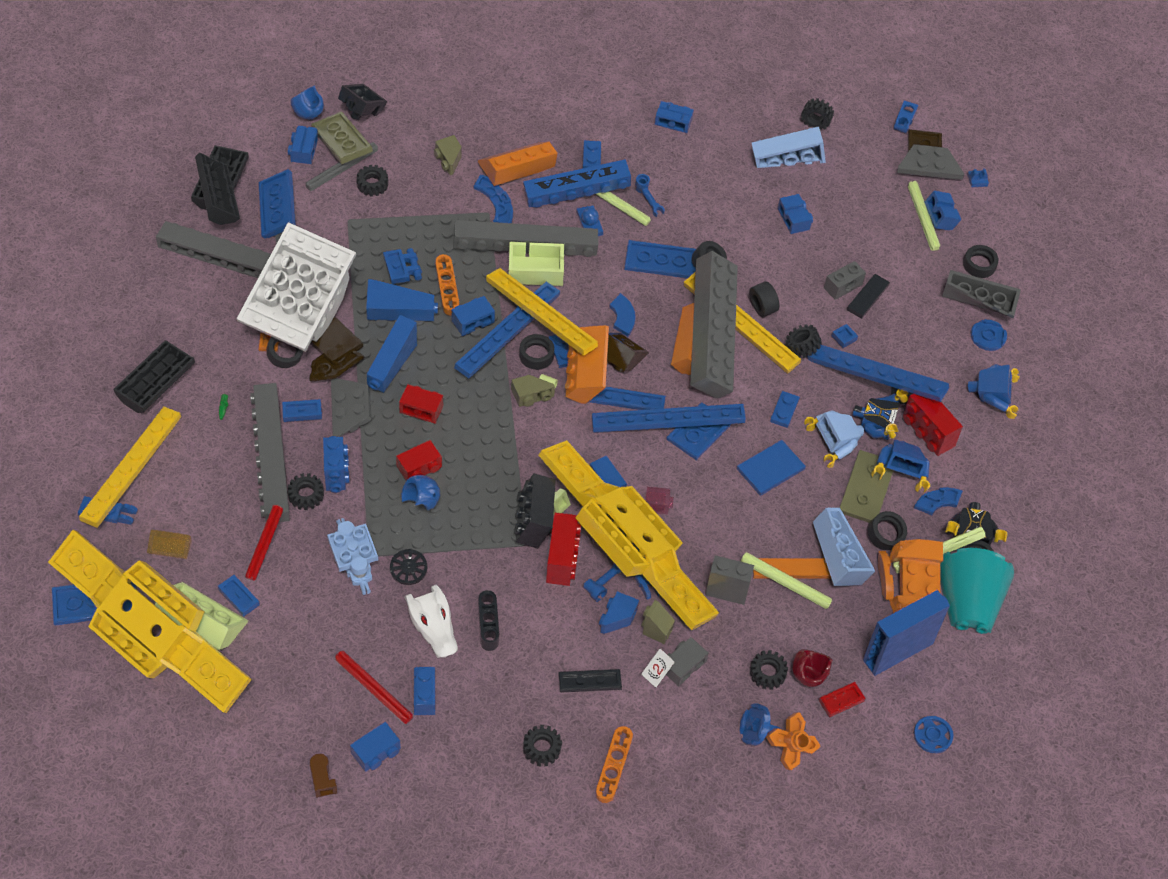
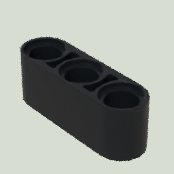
[478,590,499,651]

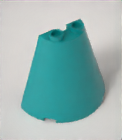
[940,548,1014,634]

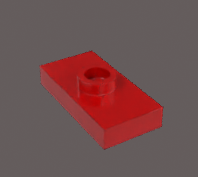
[819,682,866,718]

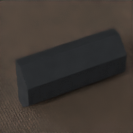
[191,145,249,210]
[195,152,240,225]
[114,340,195,413]

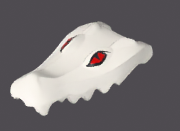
[405,585,458,658]

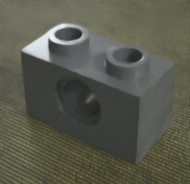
[824,261,866,300]

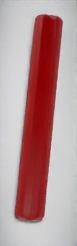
[245,505,283,581]

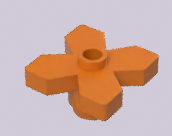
[766,712,820,770]

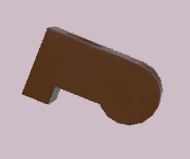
[310,754,337,798]

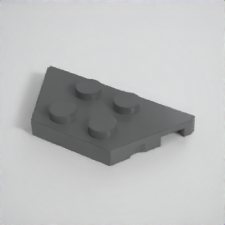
[897,145,964,180]
[331,378,372,437]

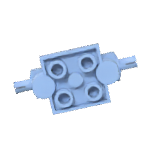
[327,518,378,595]

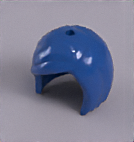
[290,85,324,120]
[401,475,440,511]

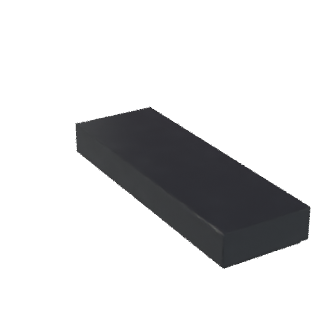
[847,274,890,319]
[558,669,622,693]

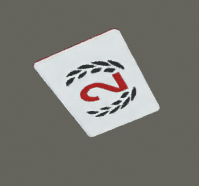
[642,649,674,687]

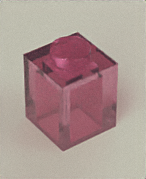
[645,486,674,515]

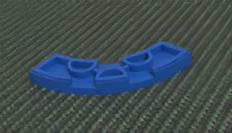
[474,174,513,223]

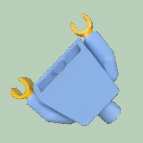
[804,410,864,468]

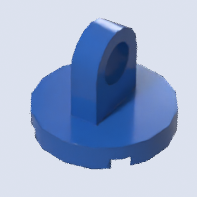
[739,703,781,746]

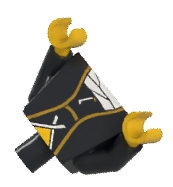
[945,502,1007,546]

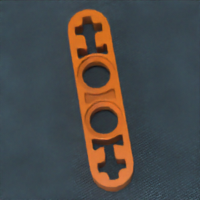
[436,254,459,316]
[596,726,633,803]

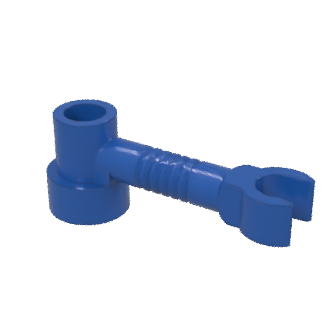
[635,174,665,217]
[583,564,622,602]

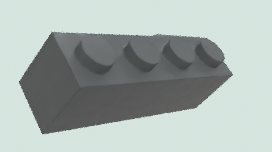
[942,270,1021,318]

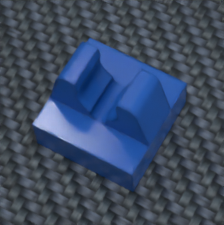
[967,169,989,187]

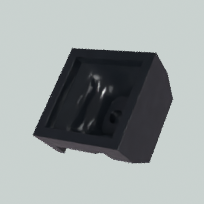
[338,84,388,120]

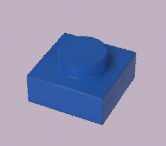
[832,324,858,348]

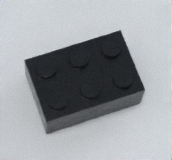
[514,473,556,548]

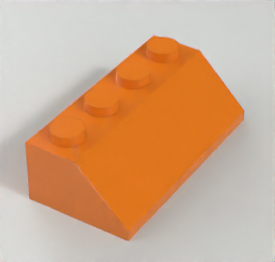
[478,141,558,186]
[671,303,694,375]
[565,325,609,404]

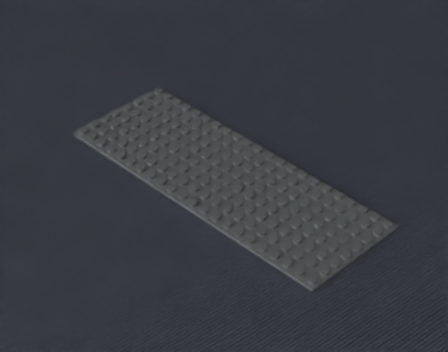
[348,212,526,557]

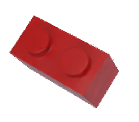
[399,384,443,424]
[396,440,442,481]

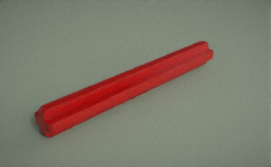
[335,651,413,724]

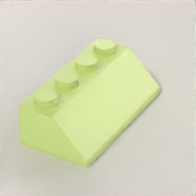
[155,582,248,650]

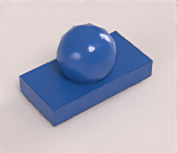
[576,206,603,236]

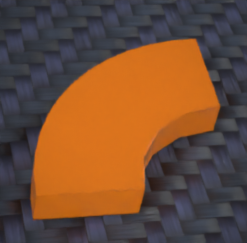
[878,551,894,600]

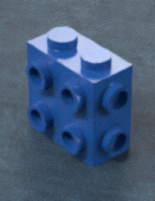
[323,436,349,493]

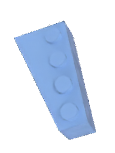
[751,127,826,168]
[813,508,875,586]

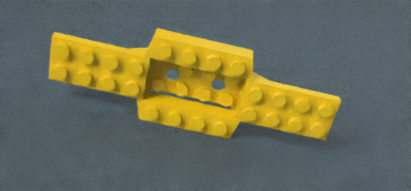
[538,440,719,631]
[48,530,252,713]

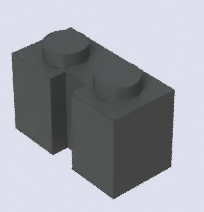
[666,637,709,687]

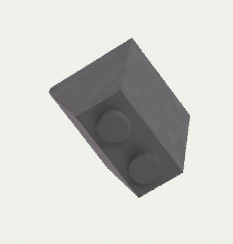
[706,555,754,605]

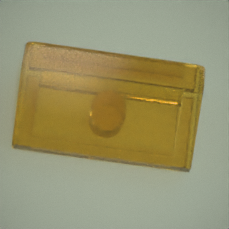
[147,530,192,559]

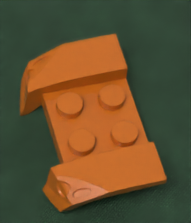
[889,539,943,613]

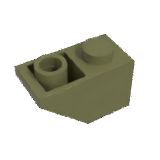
[434,135,462,176]
[511,375,555,407]
[641,600,675,644]

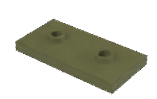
[311,112,373,164]
[840,450,893,523]

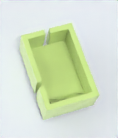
[509,242,564,286]

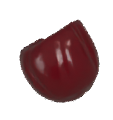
[792,649,833,687]

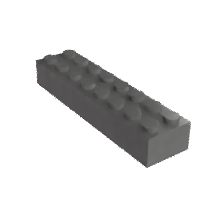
[690,251,738,398]

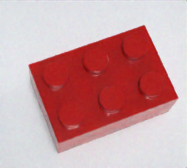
[903,394,963,456]
[546,512,581,586]

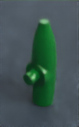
[219,394,228,420]

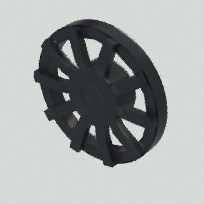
[390,549,428,585]

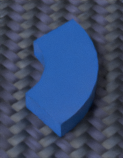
[609,293,635,337]
[914,487,963,515]

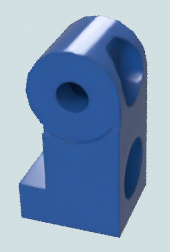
[894,100,918,134]

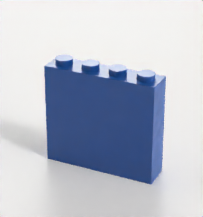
[863,590,950,676]

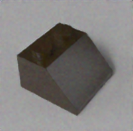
[607,333,649,373]

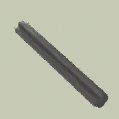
[306,142,378,191]

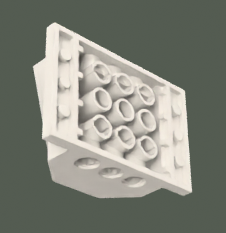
[237,222,356,352]

